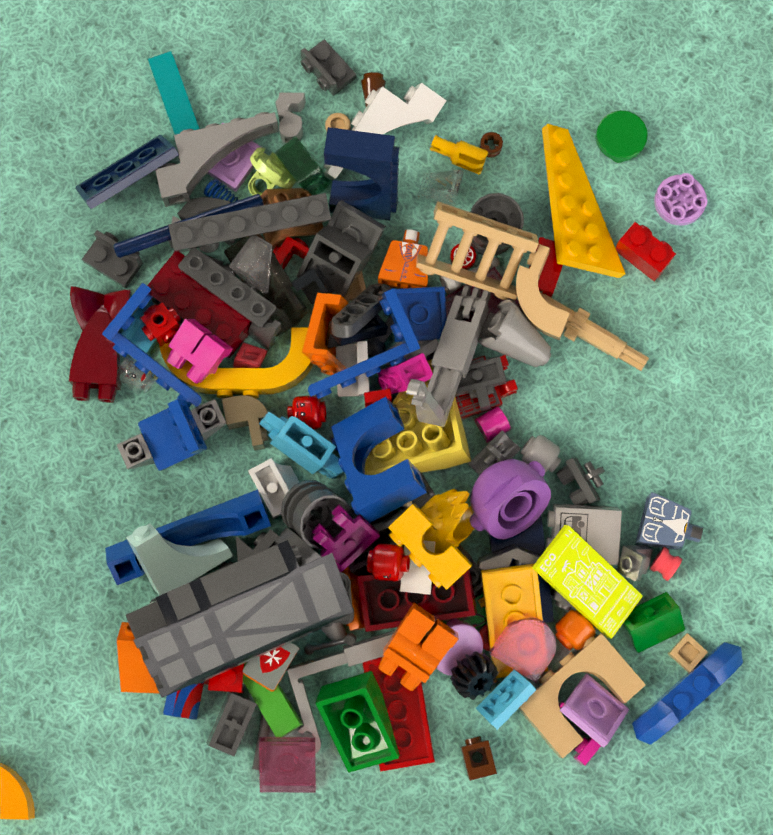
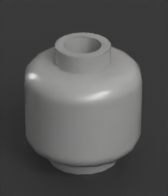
[520,435,561,473]

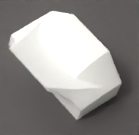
[248,458,300,519]

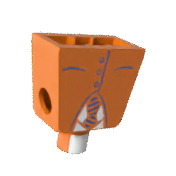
[378,230,428,289]

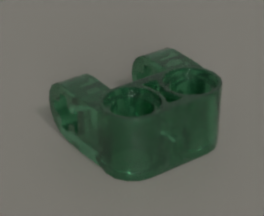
[275,136,331,196]

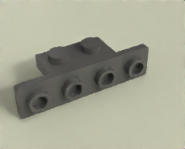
[178,248,276,328]

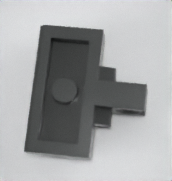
[455,356,507,411]

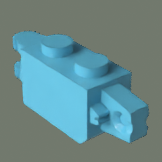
[259,412,343,479]

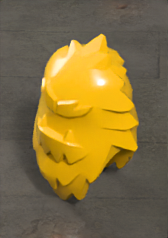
[421,489,475,553]

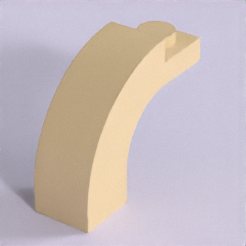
[516,244,570,340]

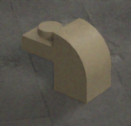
[222,395,269,451]

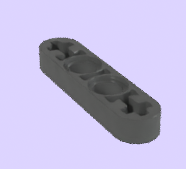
[331,283,391,338]

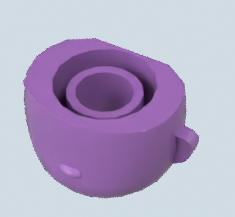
[470,459,551,539]

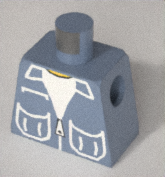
[635,492,703,550]

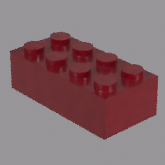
[147,251,252,358]
[357,558,477,632]

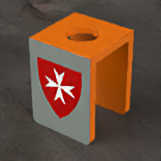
[243,643,299,692]

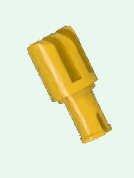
[430,135,488,175]

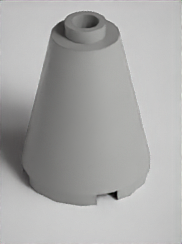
[478,300,551,367]

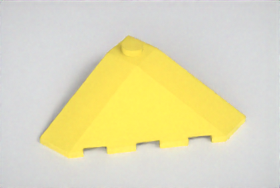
[365,359,471,475]

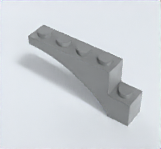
[155,112,279,207]

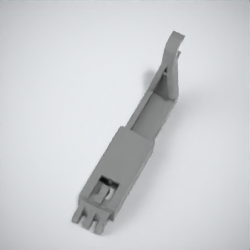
[406,285,491,427]
[287,630,428,756]

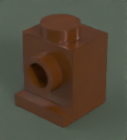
[460,736,497,781]

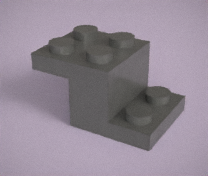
[296,200,386,298]

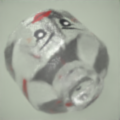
[119,356,158,394]

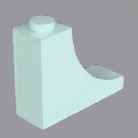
[126,524,233,596]

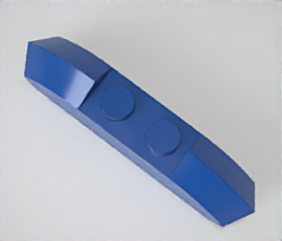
[632,642,743,745]

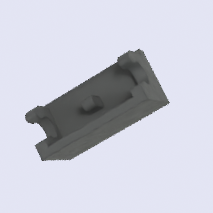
[206,692,257,756]

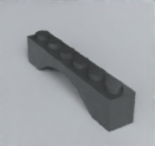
[168,193,331,252]

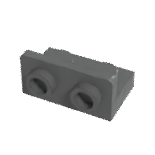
[300,39,356,96]
[82,230,143,288]

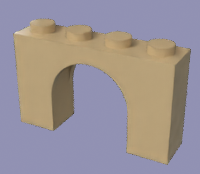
[518,633,646,758]

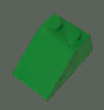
[315,671,400,773]

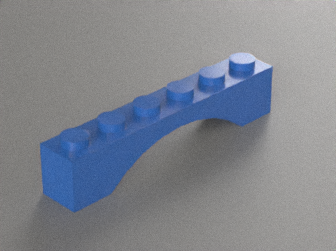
[105,489,271,585]

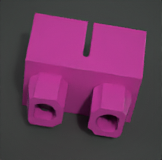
[167,319,233,383]

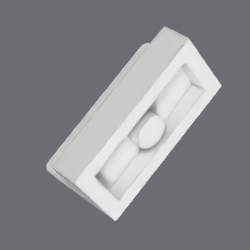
[336,341,369,397]

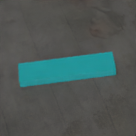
[148,51,200,135]

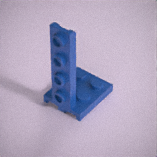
[102,283,202,407]
[308,288,420,399]

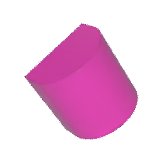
[474,406,511,443]

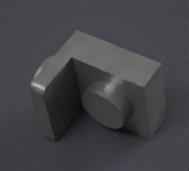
[617,545,653,581]

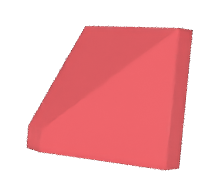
[233,342,268,368]

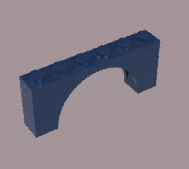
[324,127,400,221]

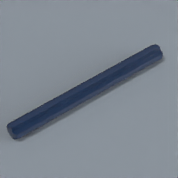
[113,194,264,258]

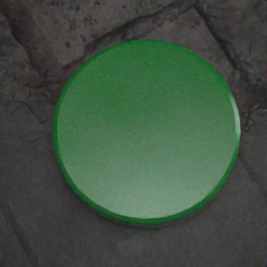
[595,110,648,163]

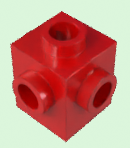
[141,302,181,347]

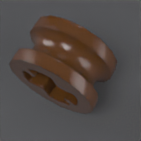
[480,132,503,158]

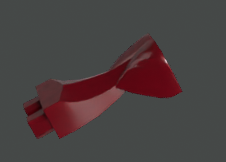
[69,286,132,403]

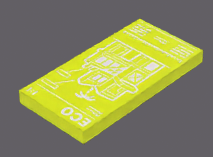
[532,525,643,639]

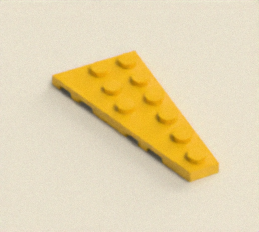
[542,124,626,278]

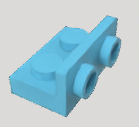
[476,669,536,730]

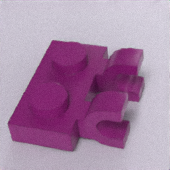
[312,504,380,572]

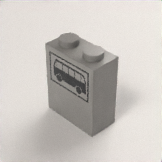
[546,504,622,565]

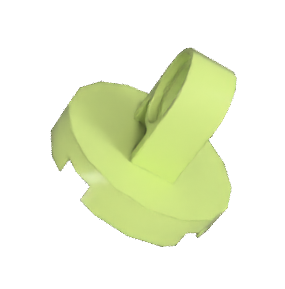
[248,147,298,195]

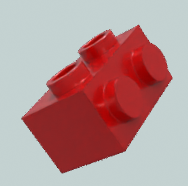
[615,222,676,282]

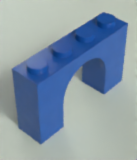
[331,397,427,523]

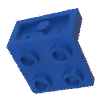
[138,399,207,471]

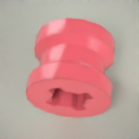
[649,547,683,581]

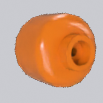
[555,610,596,651]

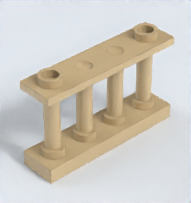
[416,201,539,300]

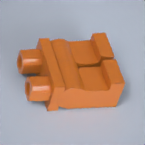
[379,603,459,691]

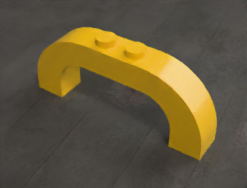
[159,327,314,399]

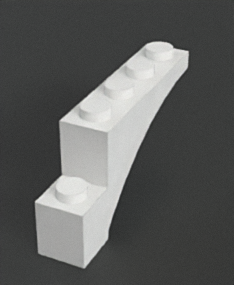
[323,83,446,180]

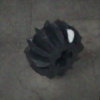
[450,651,499,700]

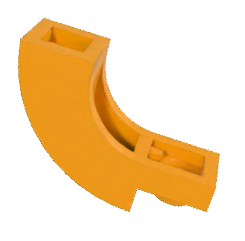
[0,763,35,820]

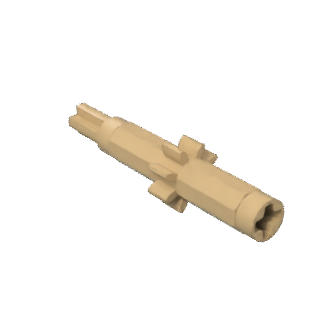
[540,292,649,371]

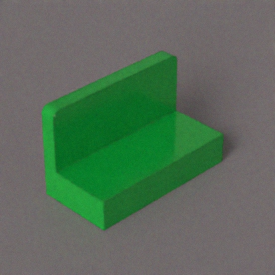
[622,592,685,653]

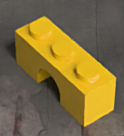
[388,503,472,590]

